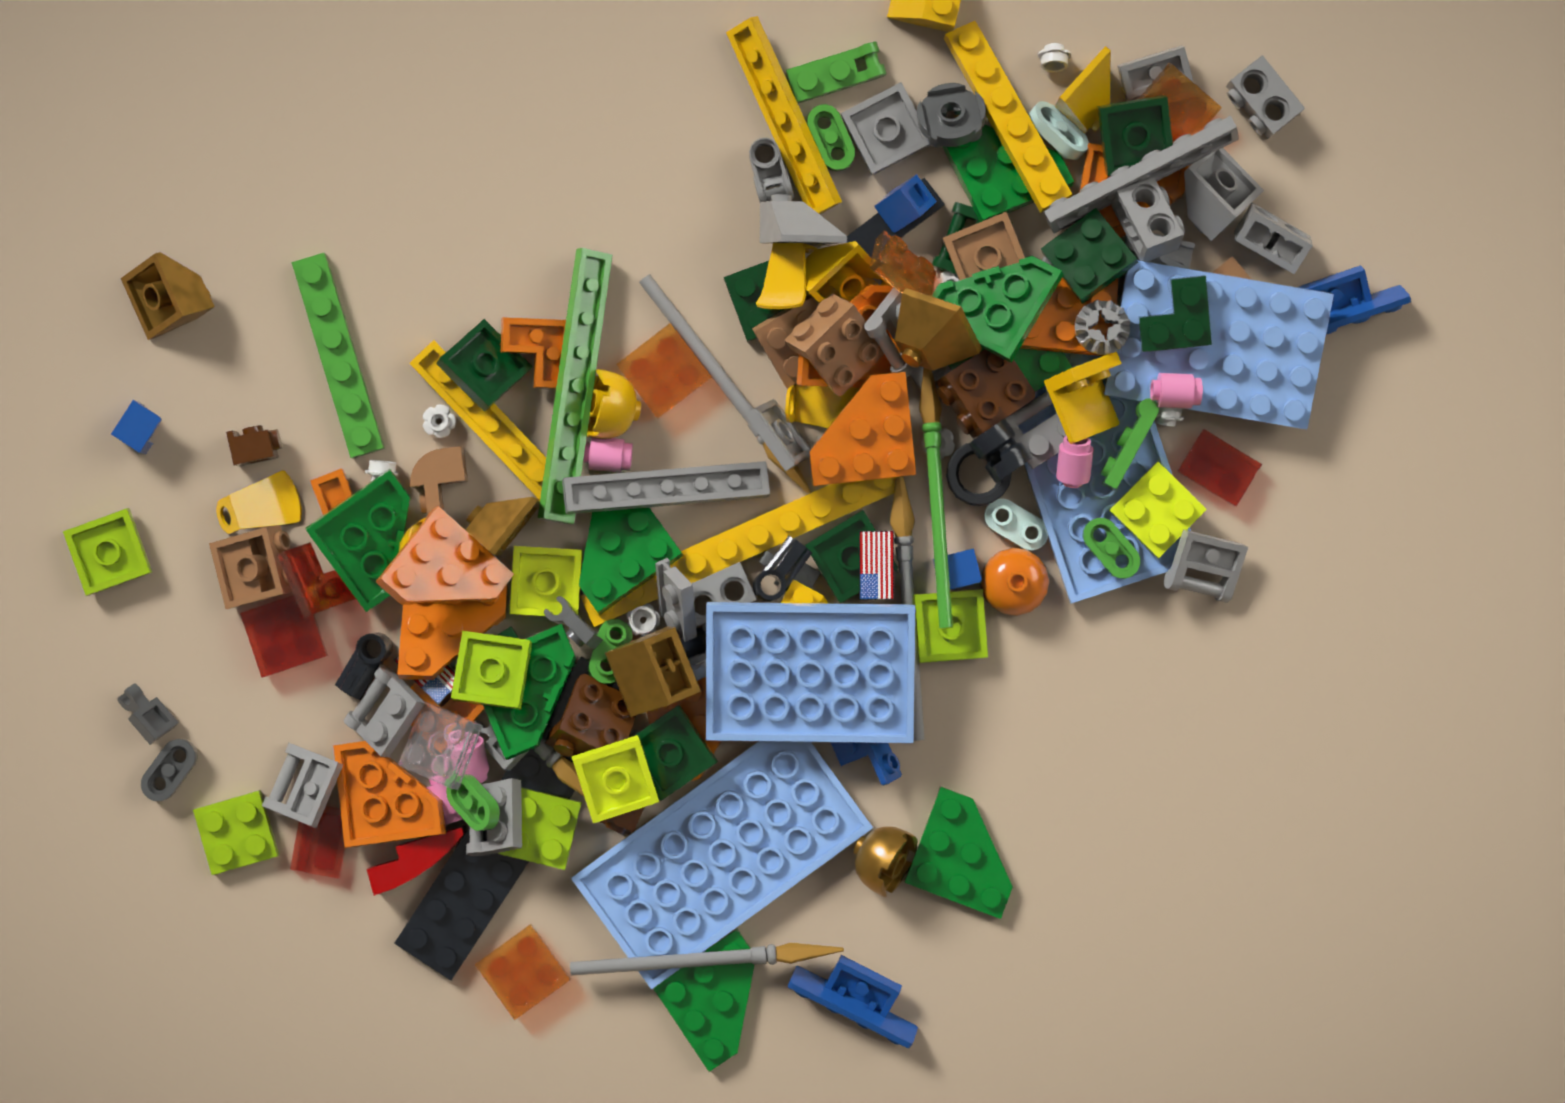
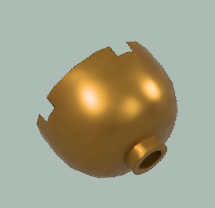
[853,826,918,897]

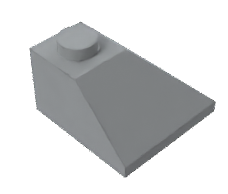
[1184,148,1264,241]
[760,194,847,245]

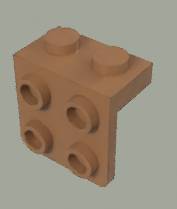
[784,293,884,396]

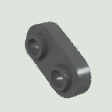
[141,739,198,801]

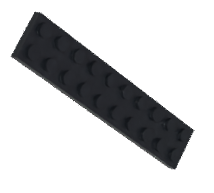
[394,656,620,980]

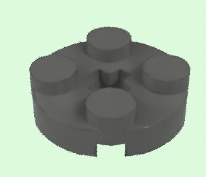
[917,83,986,148]

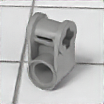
[749,137,794,202]

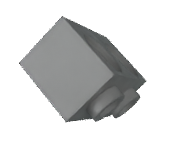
[1226,55,1305,139]
[1112,177,1185,262]
[1234,202,1313,274]
[692,562,757,631]

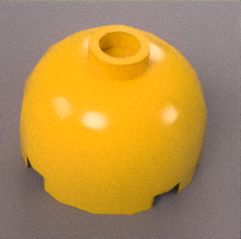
[587,369,641,439]

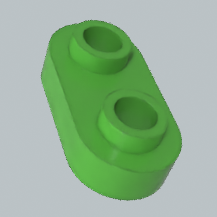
[807,104,855,171]
[1082,518,1140,578]
[588,619,632,686]
[446,774,500,831]

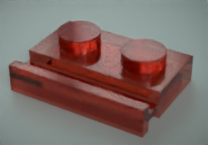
[1177,429,1262,507]
[290,806,346,879]

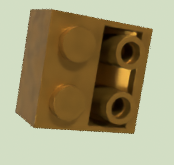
[605,626,701,717]

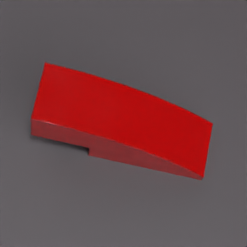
[366,826,467,896]

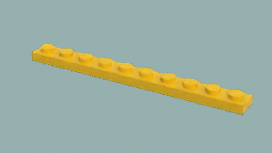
[580,477,896,627]

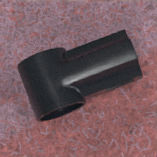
[753,535,812,601]
[335,632,393,700]

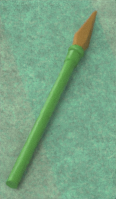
[919,368,953,629]

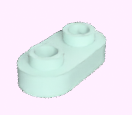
[1028,101,1089,160]
[984,499,1048,550]

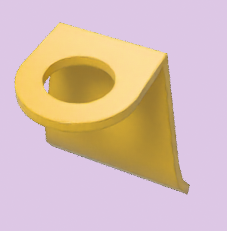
[756,243,817,309]
[785,384,860,428]
[216,470,302,534]

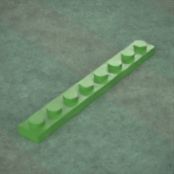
[538,248,613,524]

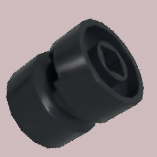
[968,419,1032,483]

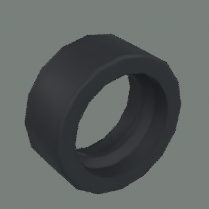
[946,443,1012,506]

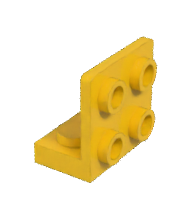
[1044,351,1122,444]

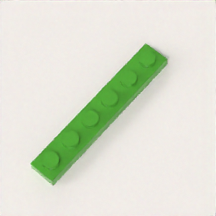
[291,253,385,458]

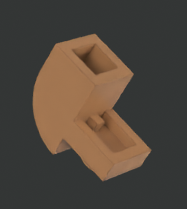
[410,446,468,516]

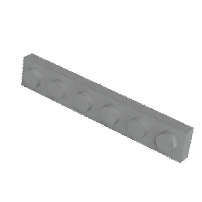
[1044,116,1239,234]
[562,461,770,514]

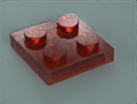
[240,591,328,678]

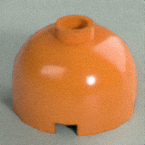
[980,548,1049,616]

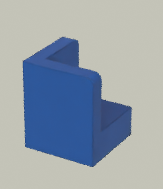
[874,174,937,233]
[111,400,162,454]
[932,548,981,590]

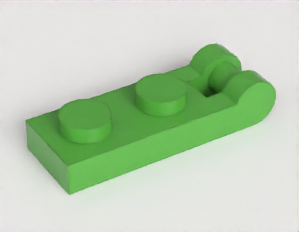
[786,41,887,104]
[1100,398,1159,491]

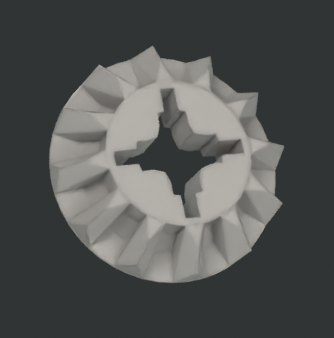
[1075,300,1130,355]

